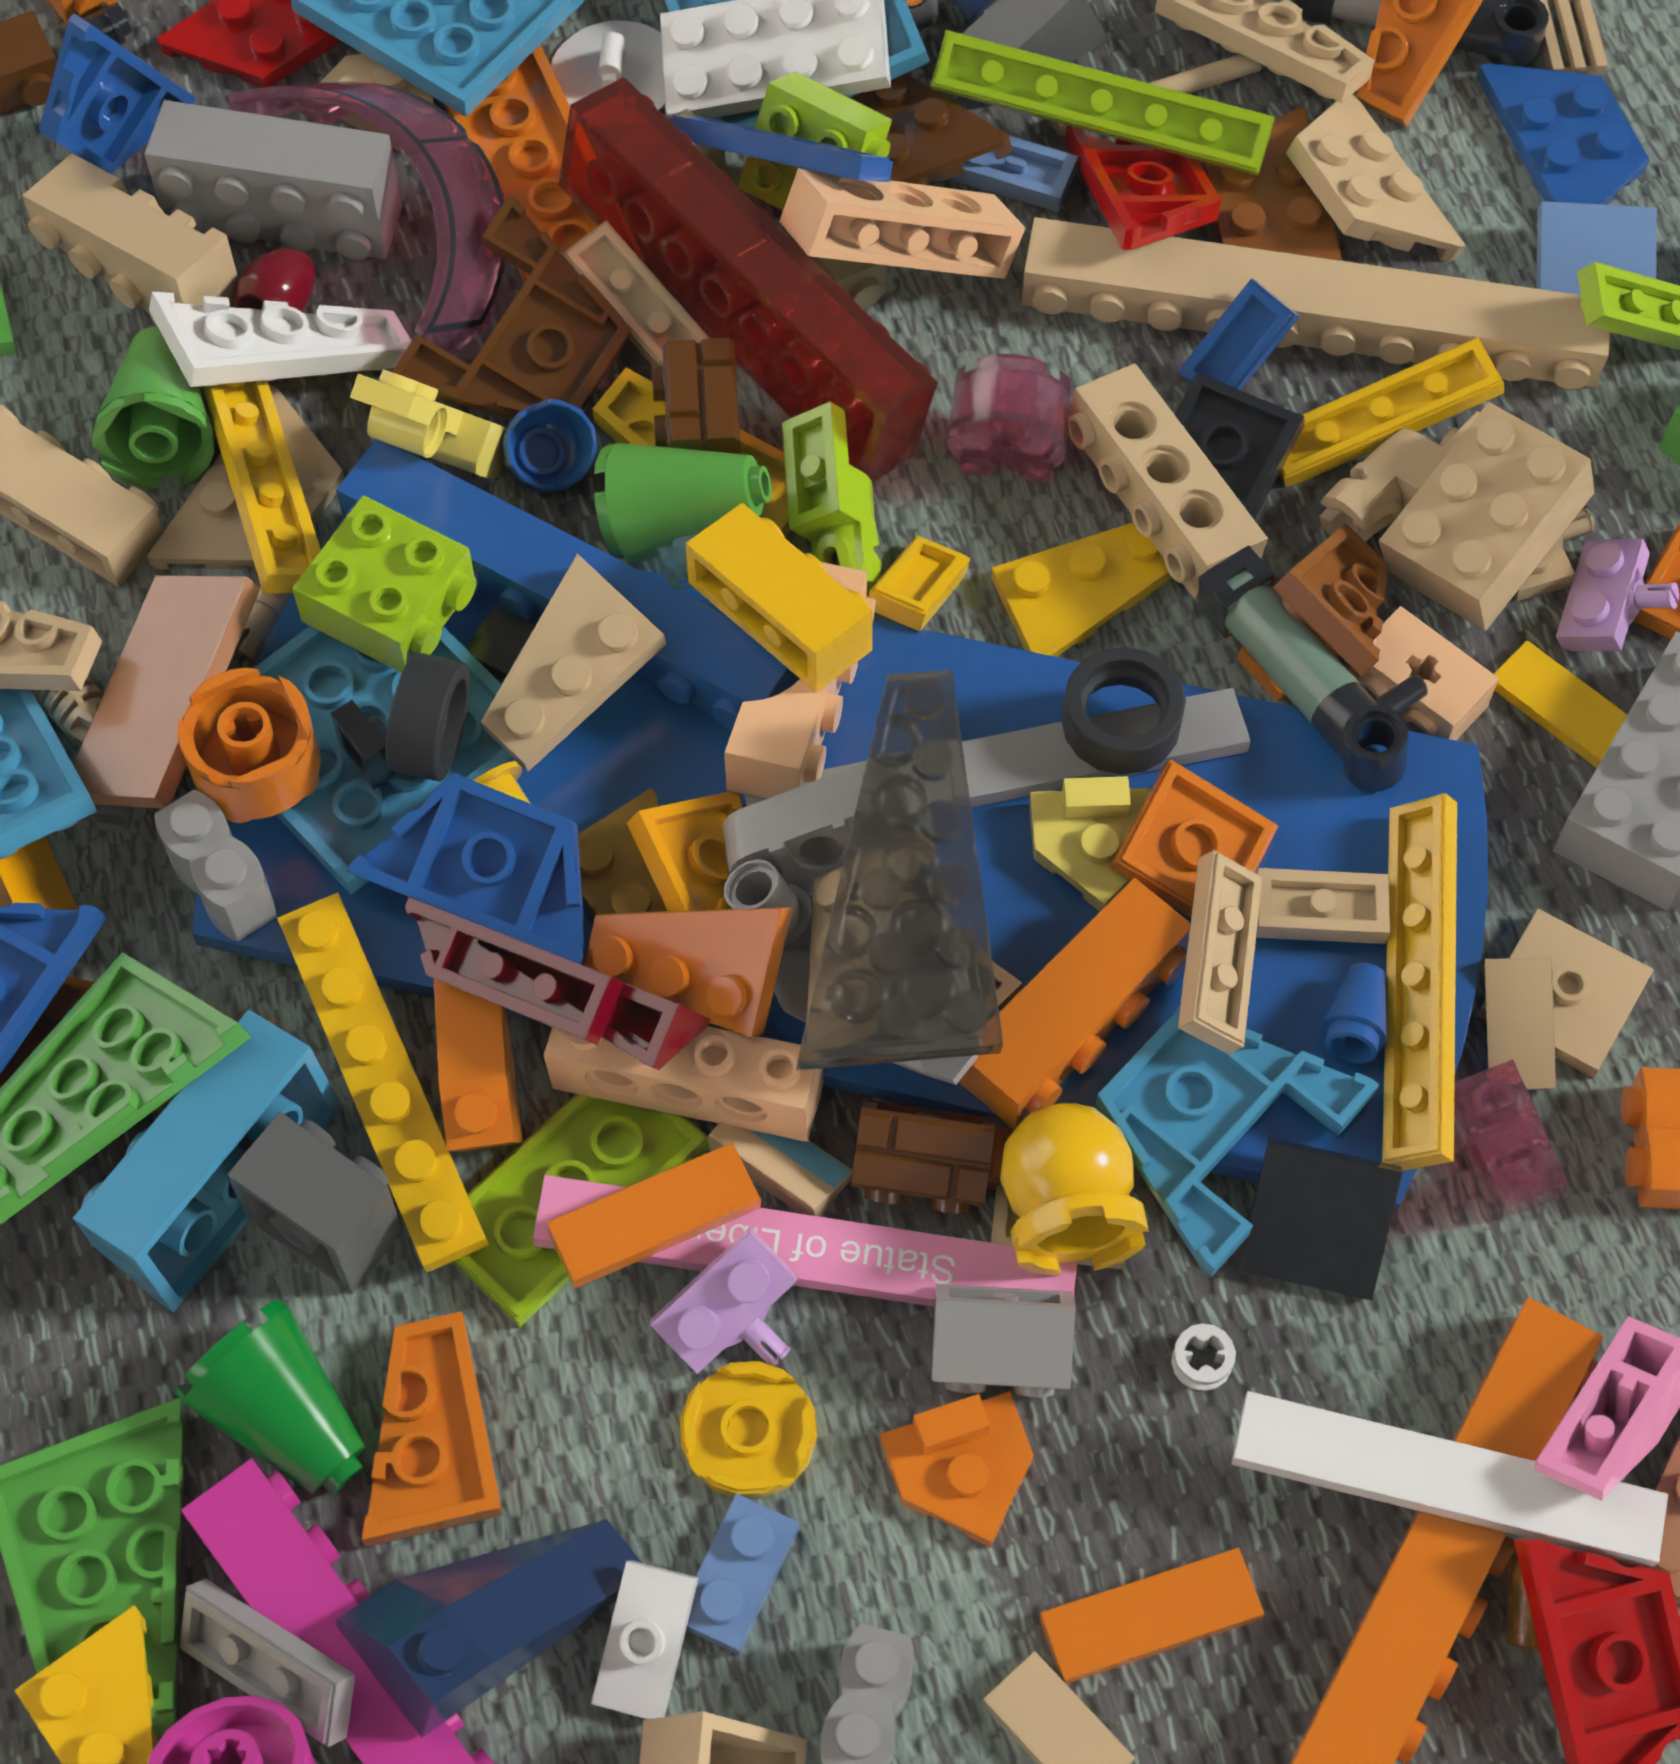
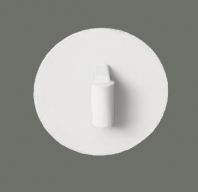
[550,20,666,128]

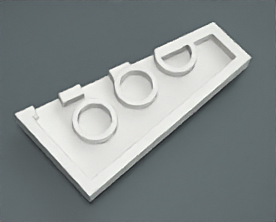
[149,291,412,387]

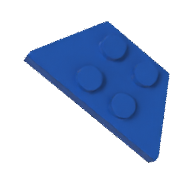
[39,13,197,174]
[1476,63,1649,205]
[347,773,586,965]
[0,903,107,1075]

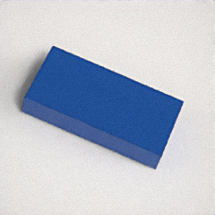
[1177,278,1300,390]

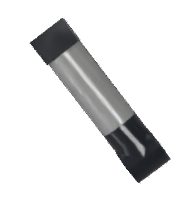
[1295,0,1549,68]

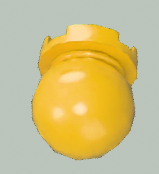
[1000,1103,1149,1276]

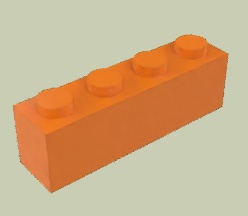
[959,877,1191,1129]

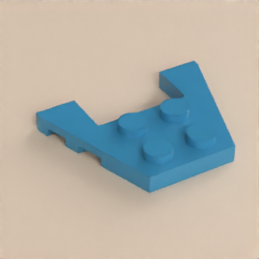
[1095,1007,1379,1278]

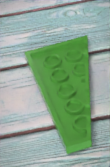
[0,952,252,1225]
[0,1398,186,1744]

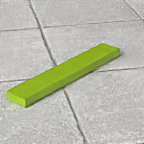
[930,30,1275,176]

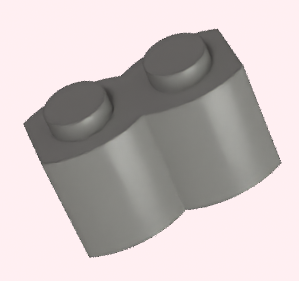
[155,790,277,942]
[820,1623,914,1764]

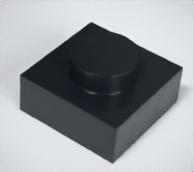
[331,700,395,789]

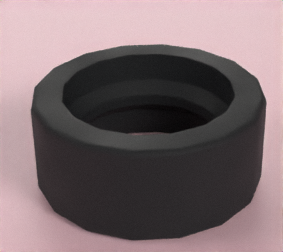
[1061,647,1186,775]
[386,652,470,782]

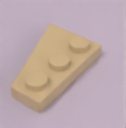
[481,553,667,772]

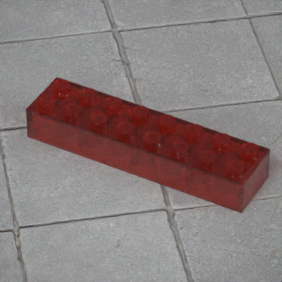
[558,77,938,483]

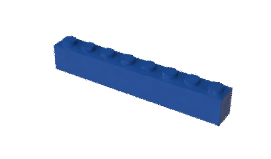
[336,440,799,731]

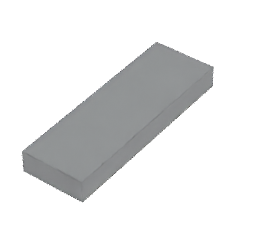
[179,1578,355,1747]

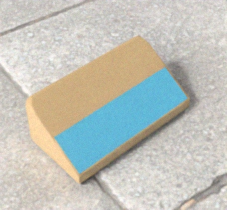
[707,1122,853,1217]

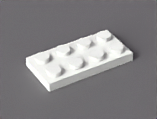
[660,0,891,119]

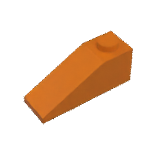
[434,979,524,1152]

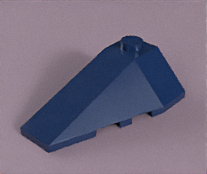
[336,1519,642,1738]

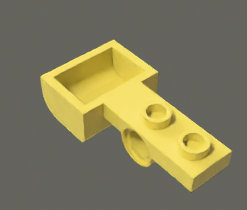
[350,369,507,479]

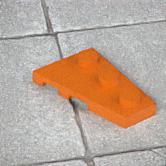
[584,907,793,1037]
[362,1311,503,1547]

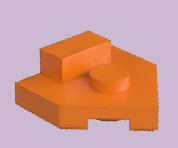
[880,1392,1034,1548]

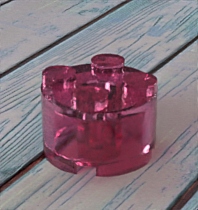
[947,354,1074,483]

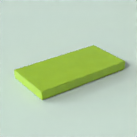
[452,1094,709,1328]

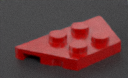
[156,0,342,89]
[1065,125,1221,250]
[1513,1537,1680,1764]

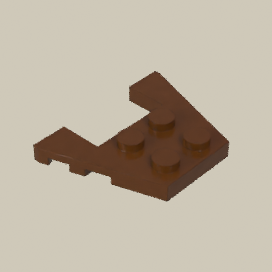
[391,195,631,417]

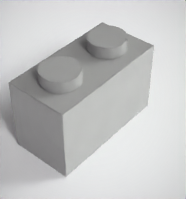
[931,1284,1076,1397]

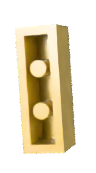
[685,503,873,693]

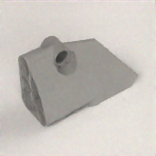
[722,762,983,1085]

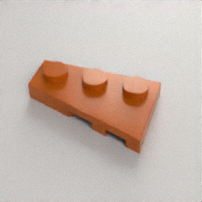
[1356,0,1483,127]

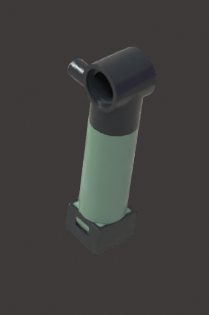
[1198,545,1428,792]

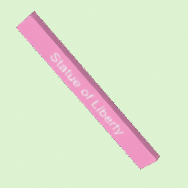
[533,1175,1078,1307]

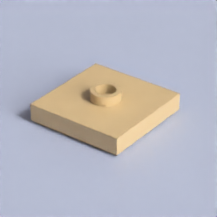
[1477,909,1654,1078]

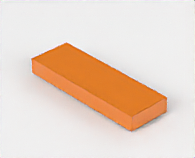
[546,1142,761,1289]
[1039,1548,1265,1684]

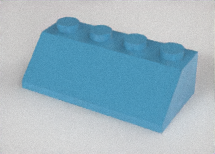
[72,1010,342,1313]

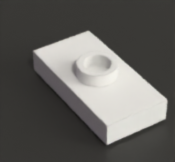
[591,1560,698,1719]

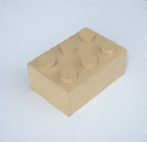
[1379,402,1594,632]

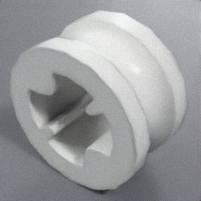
[1171,1323,1236,1391]

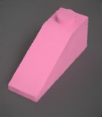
[1535,1316,1680,1501]

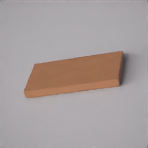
[73,575,261,809]

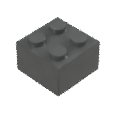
[227,1112,403,1294]

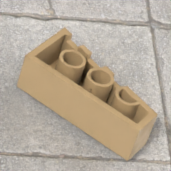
[22,153,238,327]

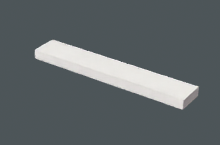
[1231,1391,1668,1569]

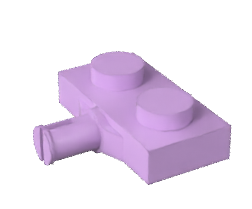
[1556,539,1679,651]
[650,1227,797,1374]

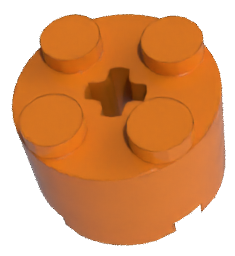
[177,668,321,823]

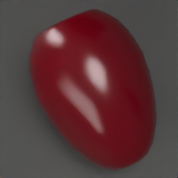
[235,247,315,312]

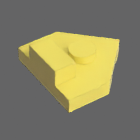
[1029,776,1151,912]

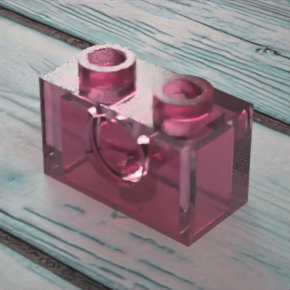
[1454,1059,1568,1220]

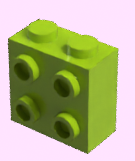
[737,71,892,211]
[292,495,477,673]

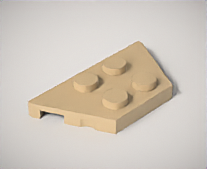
[1286,93,1466,262]
[147,385,344,570]

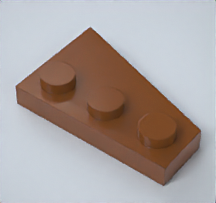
[1273,523,1389,677]

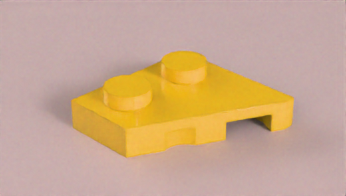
[14,1605,157,1764]

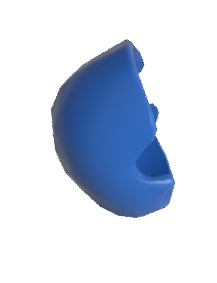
[502,399,598,494]

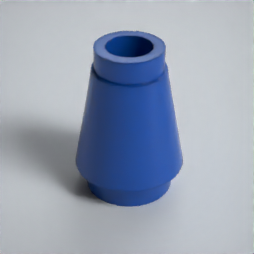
[1320,963,1387,1064]

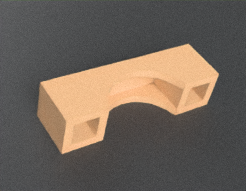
[724,562,876,799]

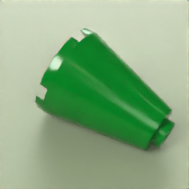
[174,1298,365,1495]

